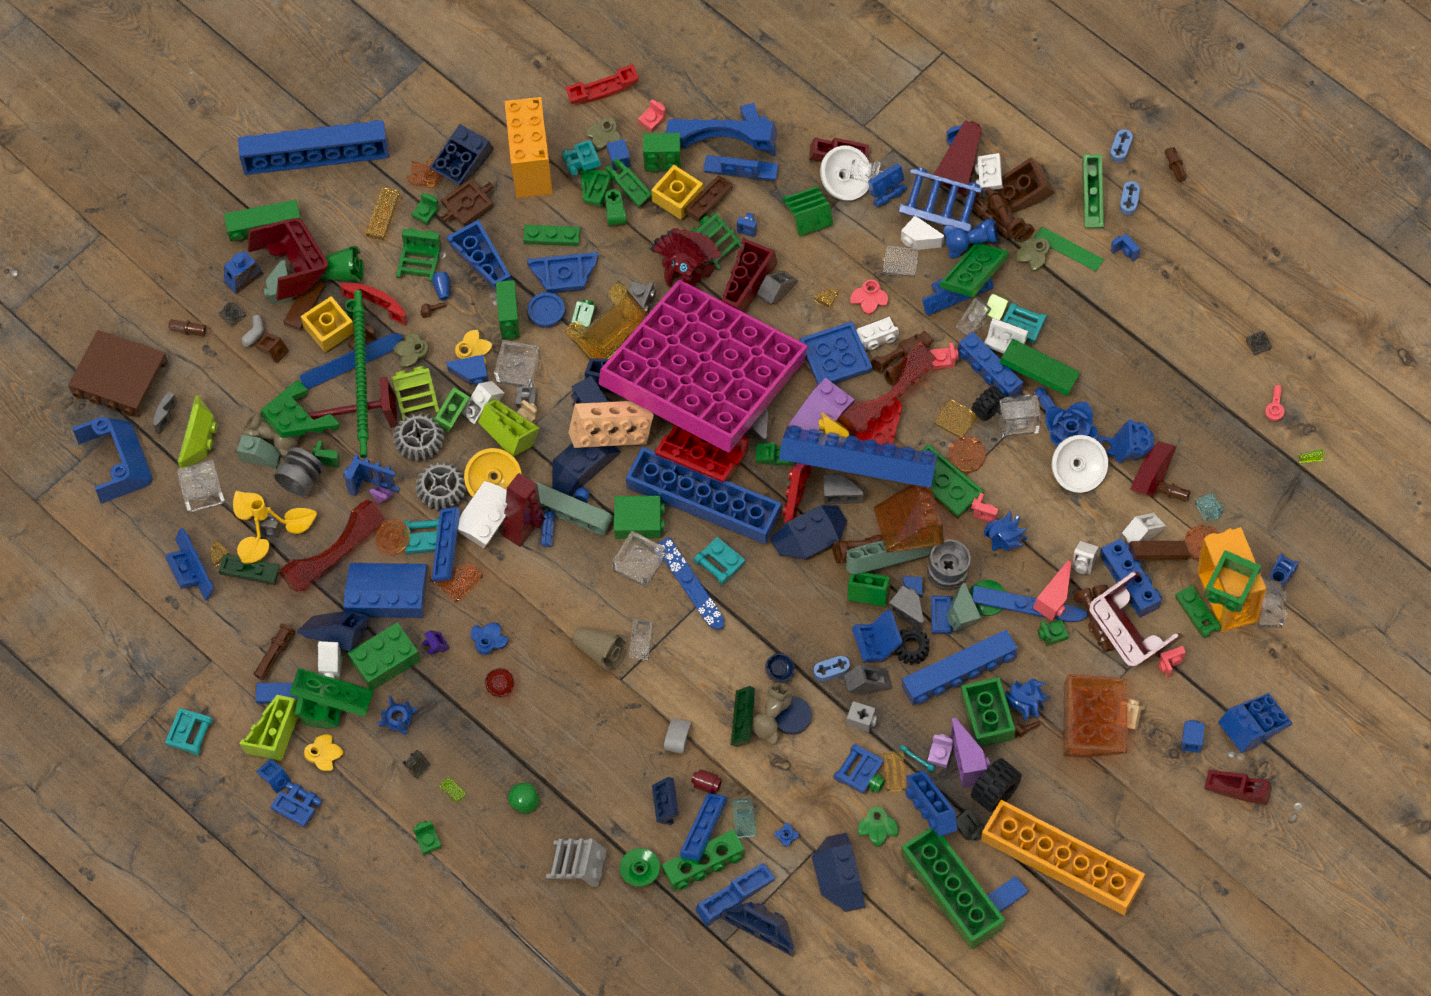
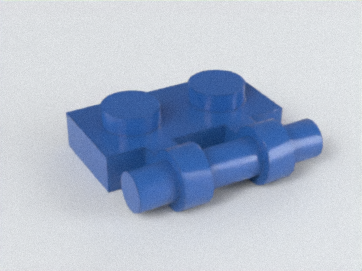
[868,163,907,207]
[270,782,323,828]

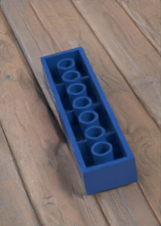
[238,120,389,175]
[779,425,938,488]
[626,447,782,545]

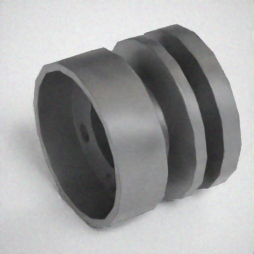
[273,447,324,497]
[927,539,971,591]

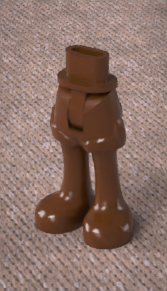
[985,188,1035,242]
[871,331,934,386]
[832,534,898,564]
[1074,584,1116,652]

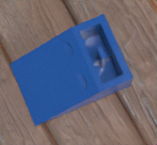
[1218,693,1292,753]

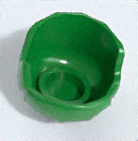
[507,782,540,814]

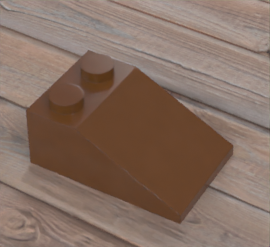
[994,157,1055,213]

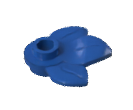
[471,623,509,655]

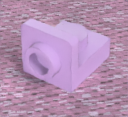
[927,734,953,768]

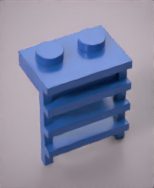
[343,455,400,496]

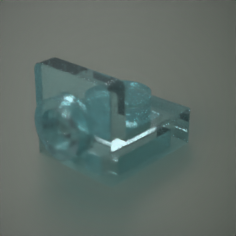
[1195,492,1224,522]

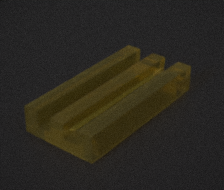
[883,751,906,792]

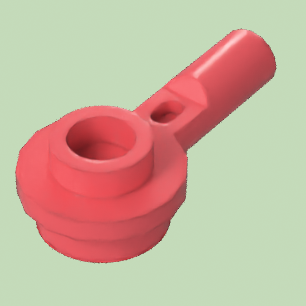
[1265,385,1284,421]

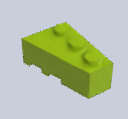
[478,399,540,457]
[239,695,298,761]

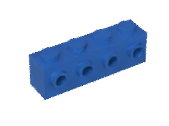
[958,332,1023,403]
[1100,538,1162,618]
[905,771,957,836]

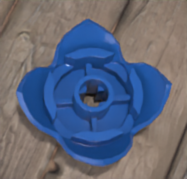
[1045,402,1098,446]

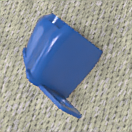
[1097,419,1155,463]

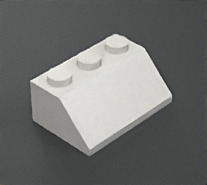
[458,481,507,549]

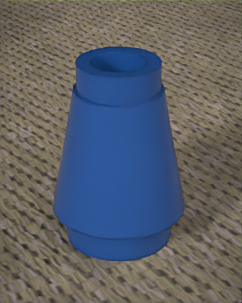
[432,272,450,301]

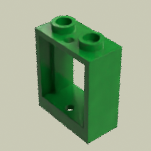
[1204,550,1261,613]

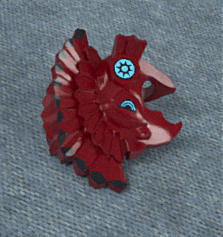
[650,228,722,287]

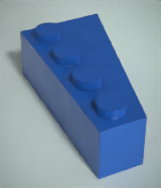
[446,220,512,292]

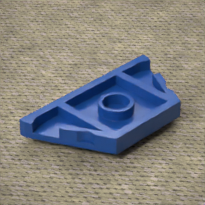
[527,252,598,293]

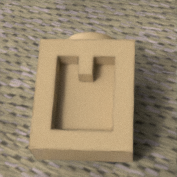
[516,400,539,424]
[1116,699,1145,729]

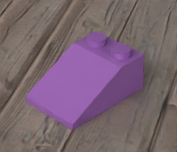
[788,378,854,433]
[951,718,990,788]

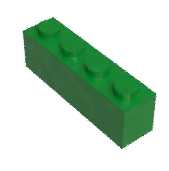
[224,199,301,241]

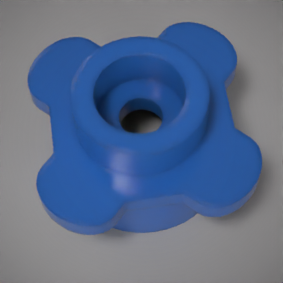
[775,823,799,846]

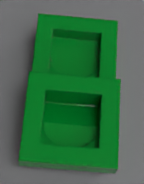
[755,443,796,466]

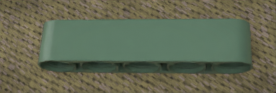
[533,481,613,535]
[846,530,934,574]

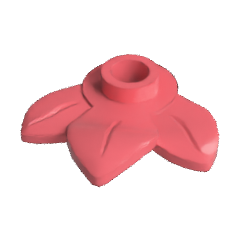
[850,280,888,314]

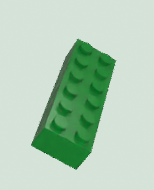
[901,828,1005,950]

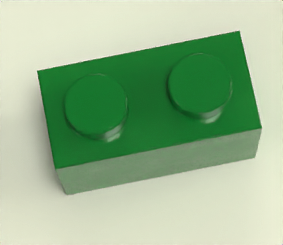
[847,573,890,607]

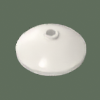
[820,146,872,201]
[1051,435,1108,493]

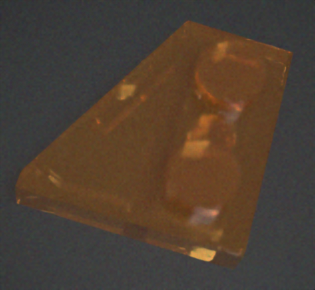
[429,562,483,603]

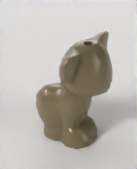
[242,412,301,457]
[751,683,793,744]

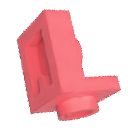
[638,99,666,132]
[930,342,958,370]
[971,493,999,522]
[1158,646,1186,677]

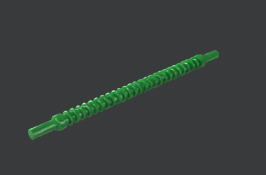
[353,290,369,458]

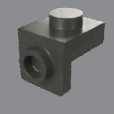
[956,809,985,841]

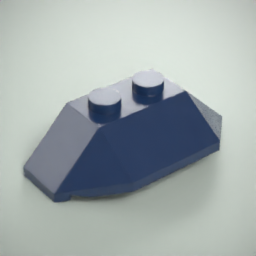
[552,443,621,496]
[770,505,847,559]
[812,833,865,912]
[722,902,795,957]

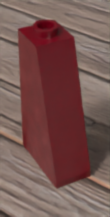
[934,120,982,197]

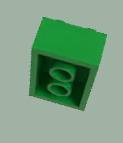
[348,622,420,690]
[960,677,1015,747]

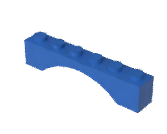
[665,118,777,150]

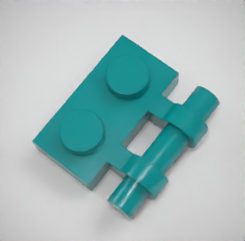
[562,140,601,175]

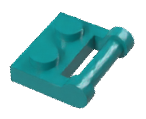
[1003,302,1047,344]
[403,517,439,555]
[693,537,745,585]
[165,708,213,756]

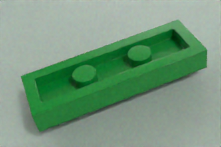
[523,224,580,246]

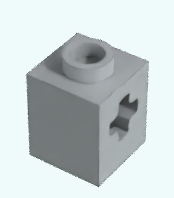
[847,701,878,733]

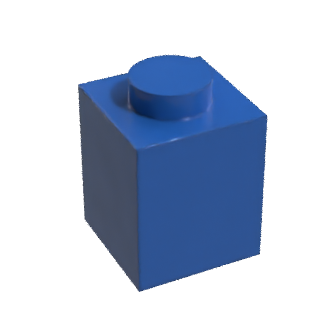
[607,139,631,171]
[1181,720,1205,753]

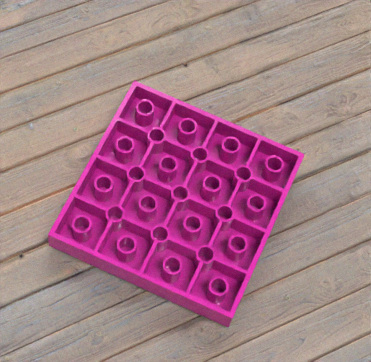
[599,280,808,453]

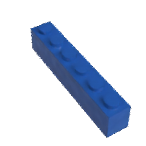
[902,629,1018,706]

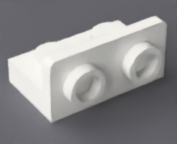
[975,153,1003,196]
[856,317,899,351]

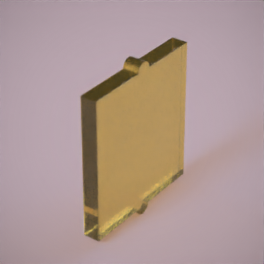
[934,399,978,439]

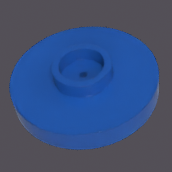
[527,292,565,328]

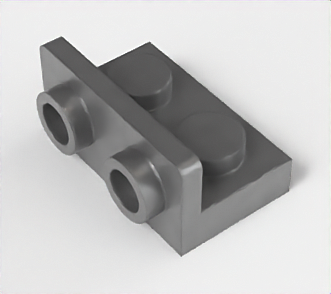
[621,282,656,322]

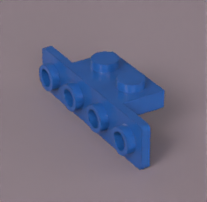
[704,155,778,181]
[922,278,994,315]
[166,528,214,600]

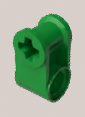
[605,189,627,226]

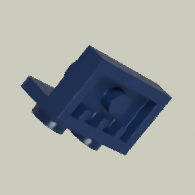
[652,777,679,825]

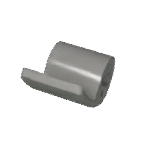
[664,718,691,754]

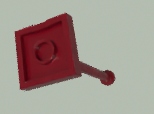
[307,377,398,428]

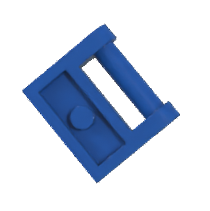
[833,744,884,794]

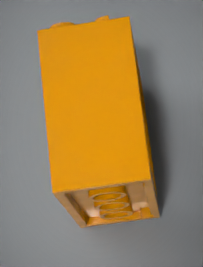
[505,97,553,198]
[1197,527,1266,632]

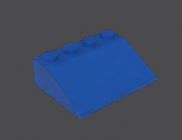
[344,563,427,618]

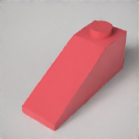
[1033,560,1071,621]

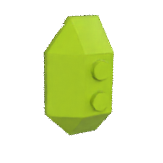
[178,395,217,471]

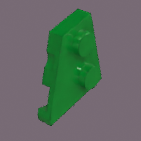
[579,167,613,207]

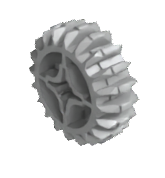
[393,412,445,463]
[415,461,467,511]

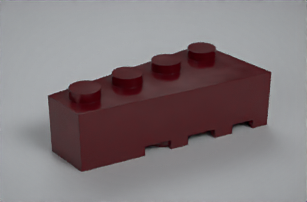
[721,238,777,313]
[502,473,543,547]

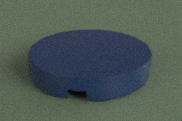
[775,696,812,735]

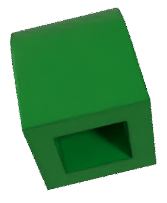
[294,697,341,729]

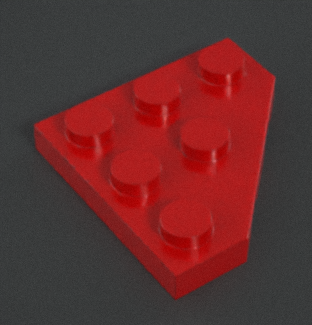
[844,392,902,445]
[783,463,812,523]

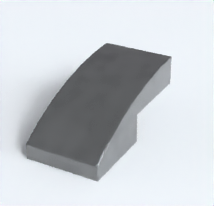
[153,391,177,434]

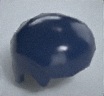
[765,653,795,683]

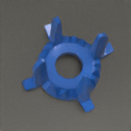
[377,695,418,735]

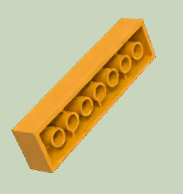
[981,800,1145,916]

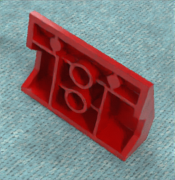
[655,425,749,483]

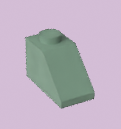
[264,260,293,305]
[237,435,281,468]
[947,583,981,631]

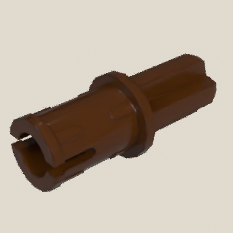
[1164,147,1187,182]
[168,319,207,337]
[1156,481,1191,502]

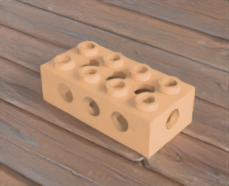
[568,401,654,448]

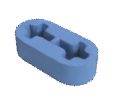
[1110,129,1133,163]
[1120,181,1140,216]
[814,656,850,682]

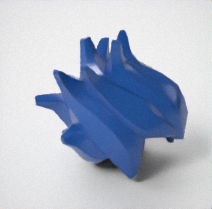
[984,511,1028,551]
[1005,678,1051,721]

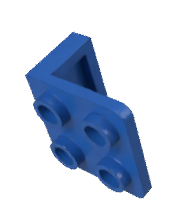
[852,610,902,662]

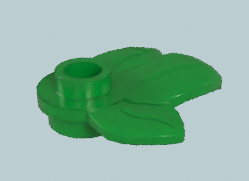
[858,807,898,847]

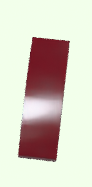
[809,137,869,162]
[1130,441,1176,498]
[1204,770,1272,805]

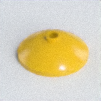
[464,448,522,497]

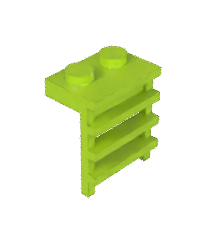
[392,366,439,421]

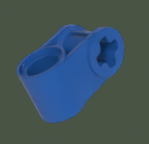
[1267,553,1299,592]

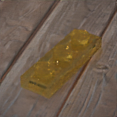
[366,187,400,240]

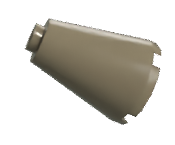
[572,627,628,672]

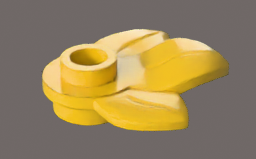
[455,330,492,365]
[304,734,344,771]

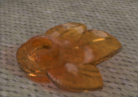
[407,156,439,187]

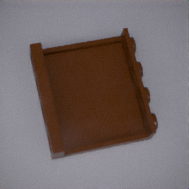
[68,330,168,417]

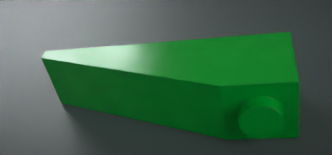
[1082,154,1103,228]

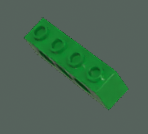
[662,829,745,892]

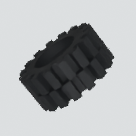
[971,386,1007,421]
[895,627,930,665]

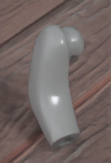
[242,315,264,347]

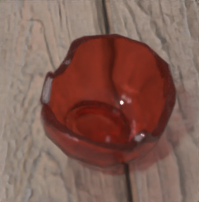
[485,668,515,698]

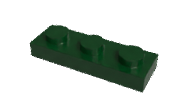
[219,554,280,585]
[731,686,755,747]

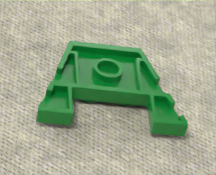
[260,380,340,438]

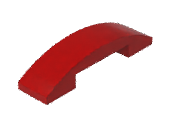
[565,64,639,104]
[340,283,407,326]

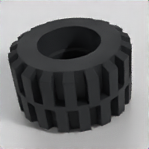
[971,758,1022,813]

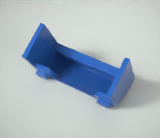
[72,417,153,504]

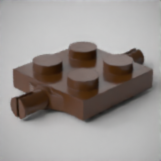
[440,179,494,227]

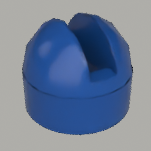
[573,487,590,503]

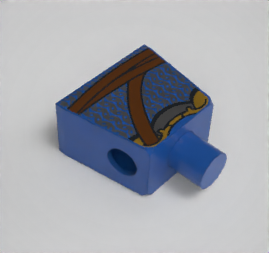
[224,251,263,294]

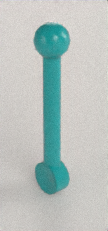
[899,745,935,772]

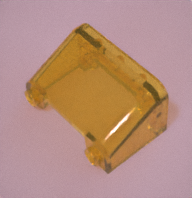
[563,281,648,360]

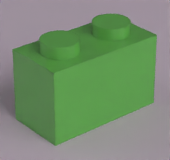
[433,387,470,433]

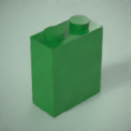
[496,280,520,340]
[614,495,665,539]

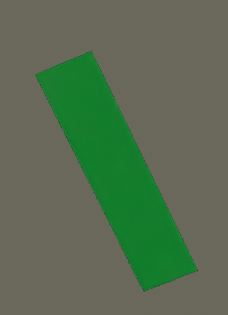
[1034,227,1104,271]

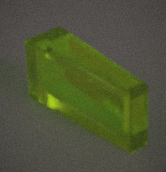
[1298,449,1324,463]
[440,776,466,803]

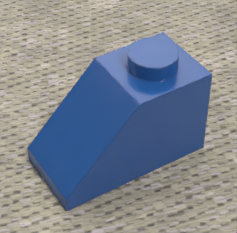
[446,355,489,386]

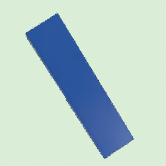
[695,863,775,926]

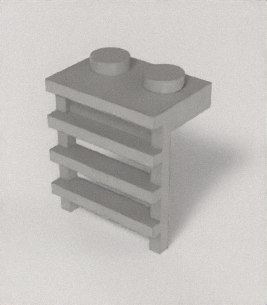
[546,838,606,887]

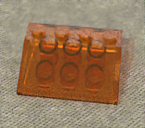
[874,485,944,553]
[1064,674,1127,758]

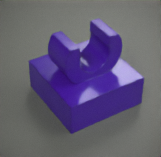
[422,630,449,655]

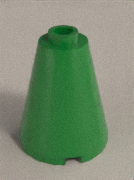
[319,246,364,283]

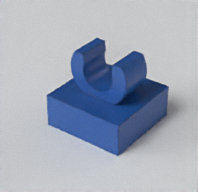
[737,212,757,237]

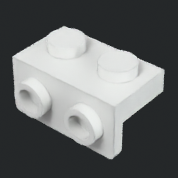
[984,318,1028,353]

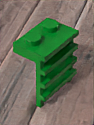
[782,185,834,236]
[689,212,741,270]
[396,228,442,282]

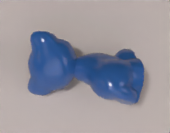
[943,218,998,258]

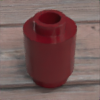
[691,769,722,794]

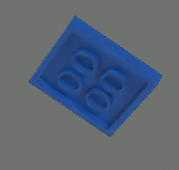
[799,321,872,385]

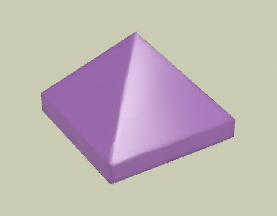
[369,486,394,504]

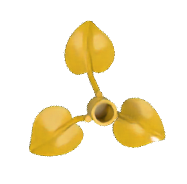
[233,491,317,564]

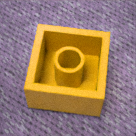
[651,165,703,220]
[301,296,354,353]

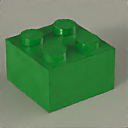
[643,133,681,173]

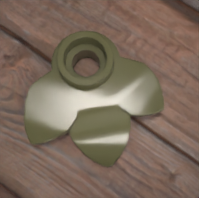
[586,118,621,151]
[1015,237,1050,271]
[393,333,429,367]

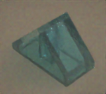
[732,798,756,838]

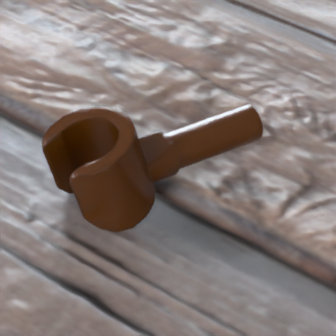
[421,302,446,318]
[1014,721,1040,738]

